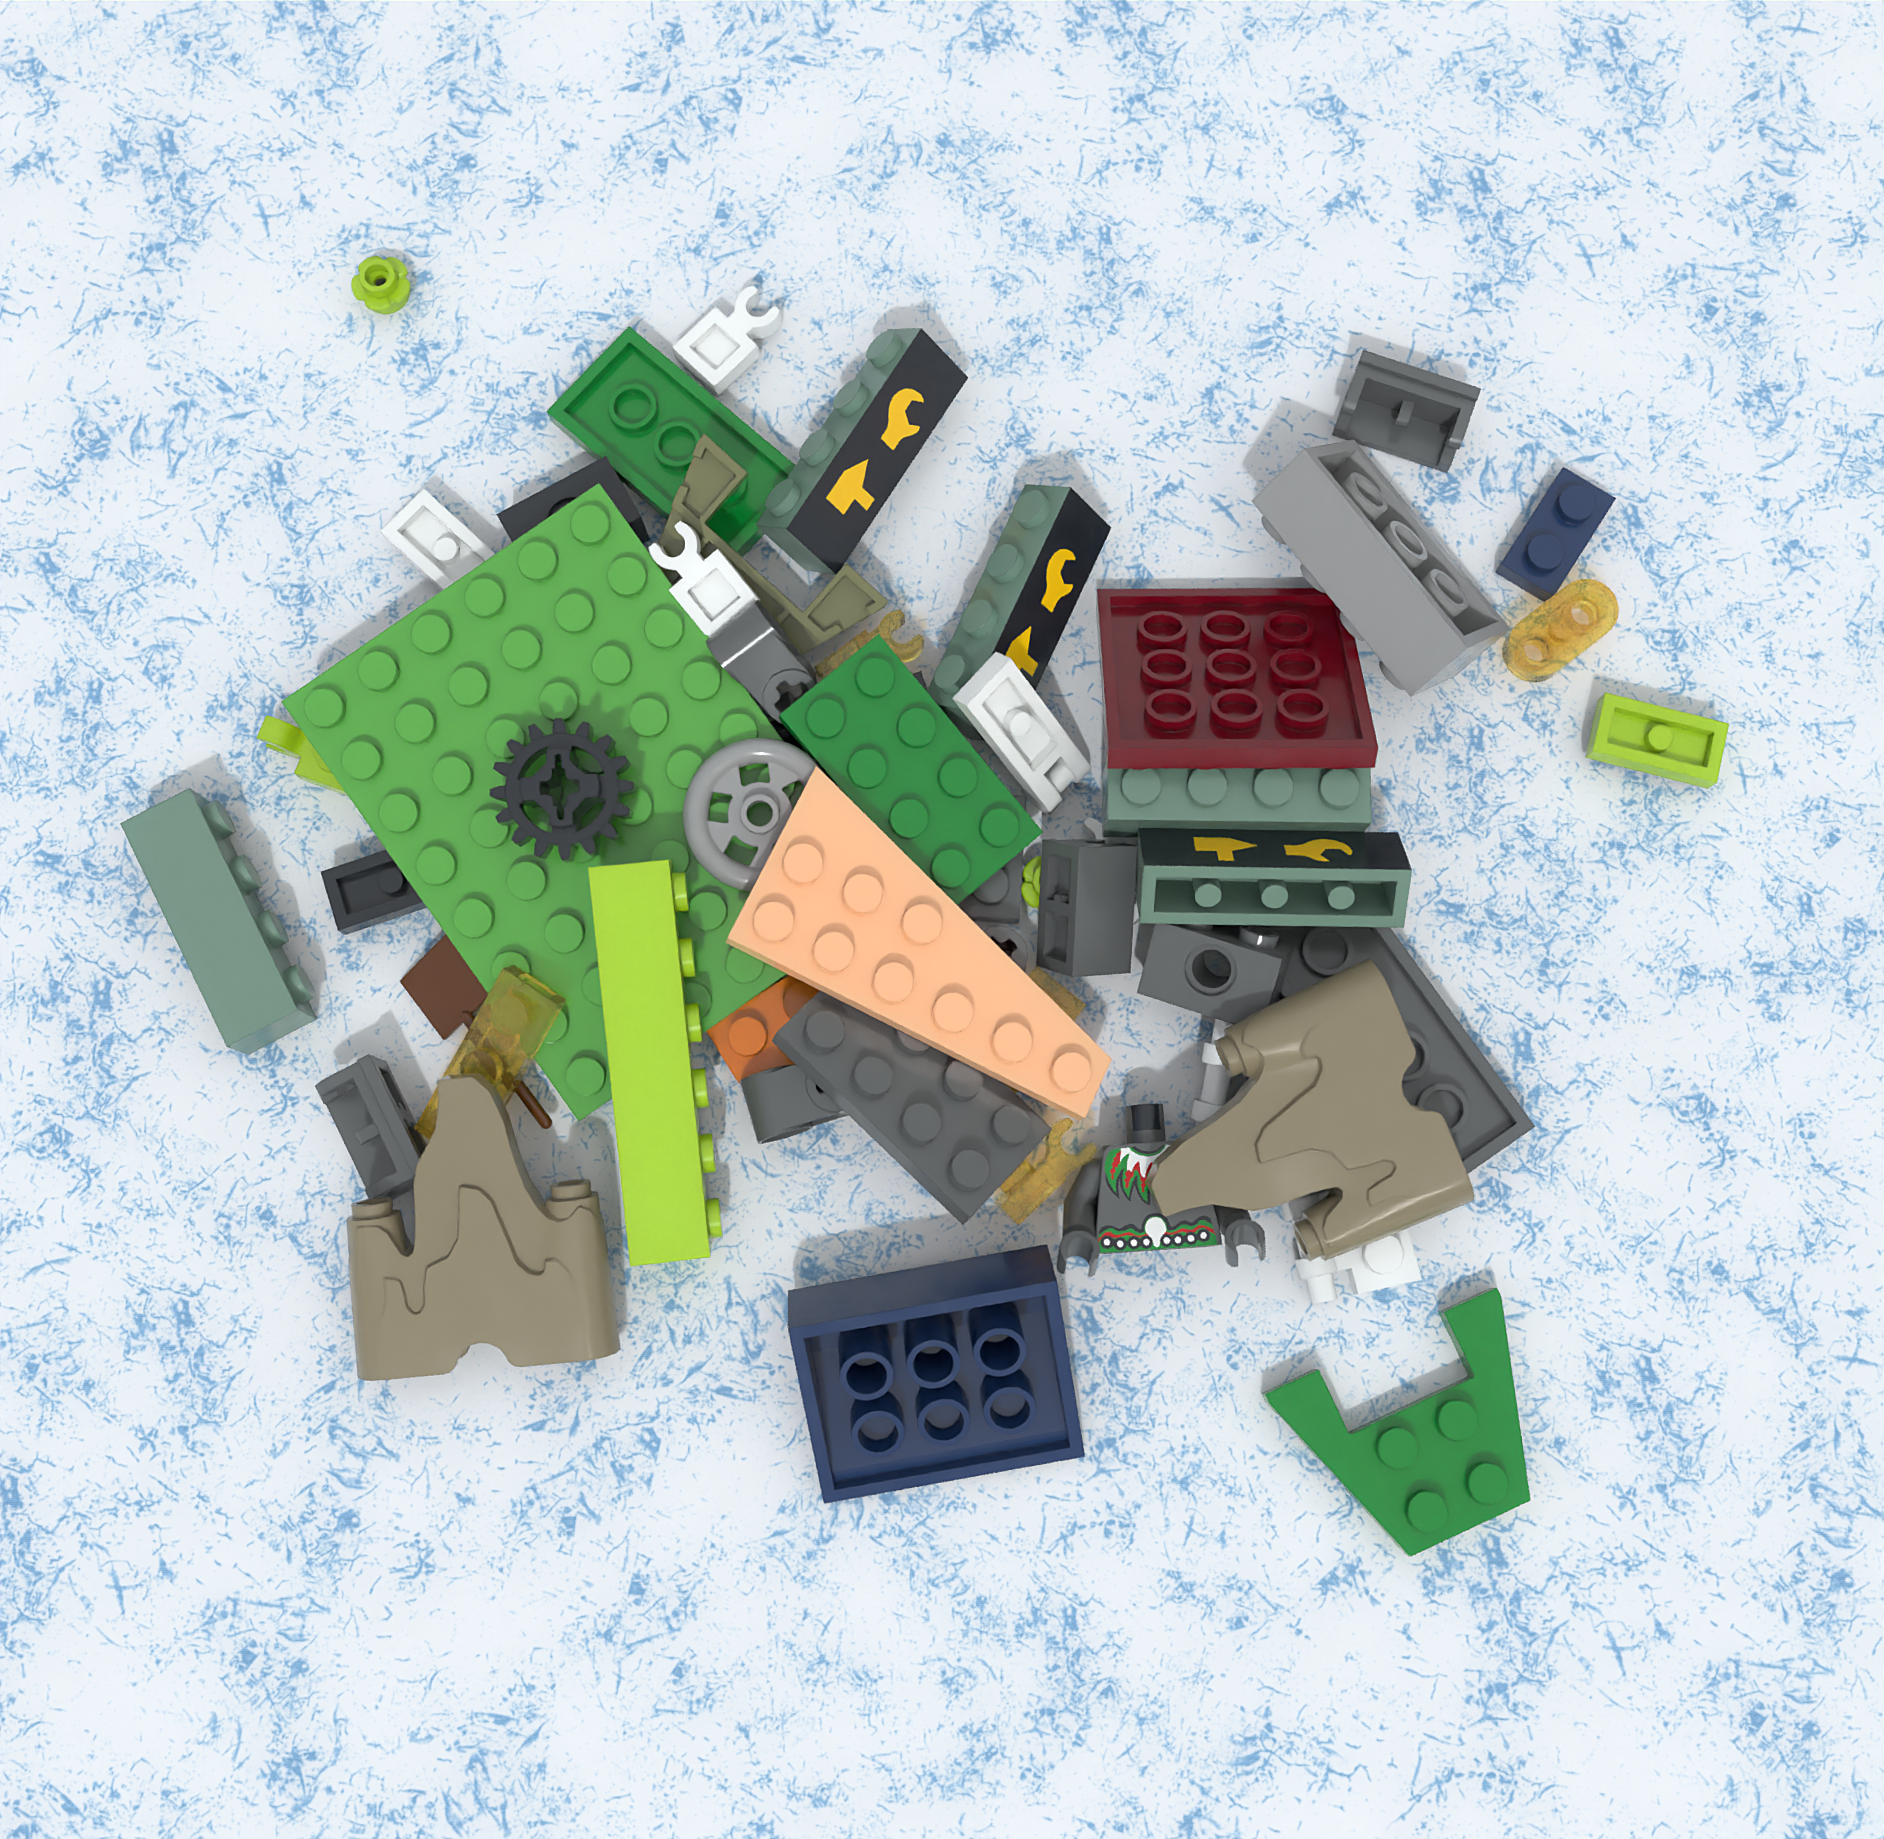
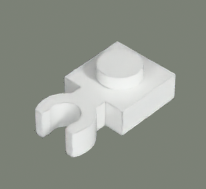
[672,285,782,397]
[649,521,761,638]

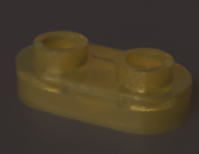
[1502,579,1619,683]

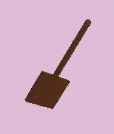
[400,934,553,1129]

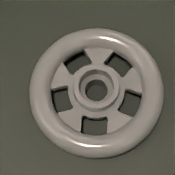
[683,738,828,892]

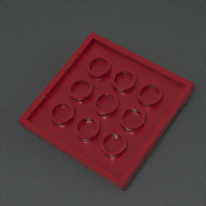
[1096,588,1378,770]

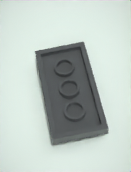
[771,991,1052,1225]

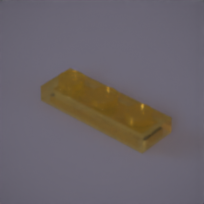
[414,964,566,1139]

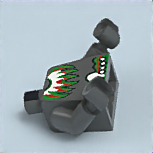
[1056,1103,1266,1277]

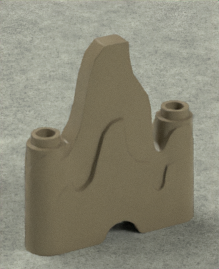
[1146,959,1474,1261]
[346,1073,621,1381]

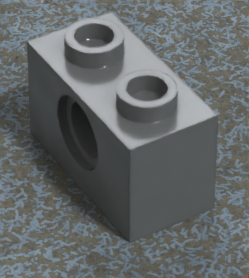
[1137,924,1294,1024]

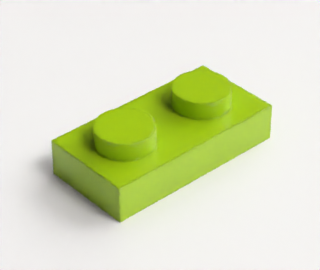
[1585,692,1729,789]

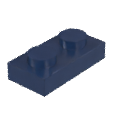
[1495,467,1616,604]

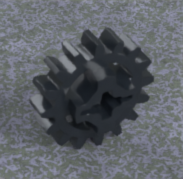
[490,718,637,863]

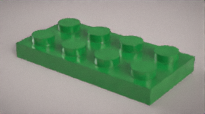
[546,326,795,557]
[778,634,1043,905]

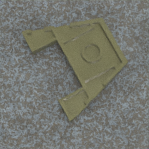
[657,434,889,655]

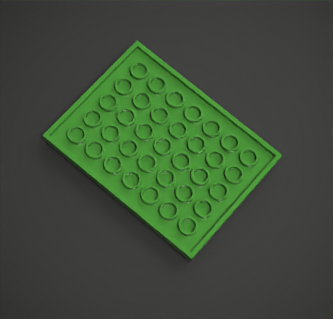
[281,483,804,1121]

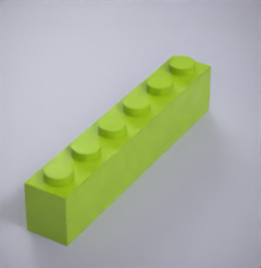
[588,860,723,1267]

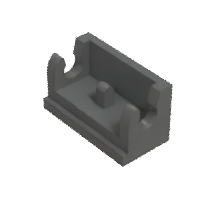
[1332,350,1481,473]
[1036,839,1138,977]
[315,1054,427,1200]

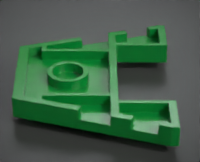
[1261,1288,1531,1557]

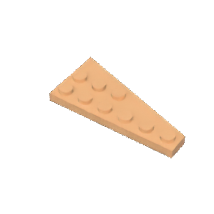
[725,766,1112,1121]

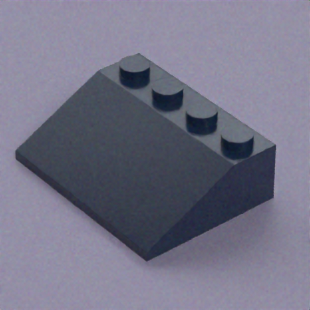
[788,1244,1085,1504]

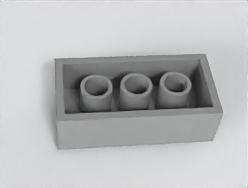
[1252,439,1511,697]

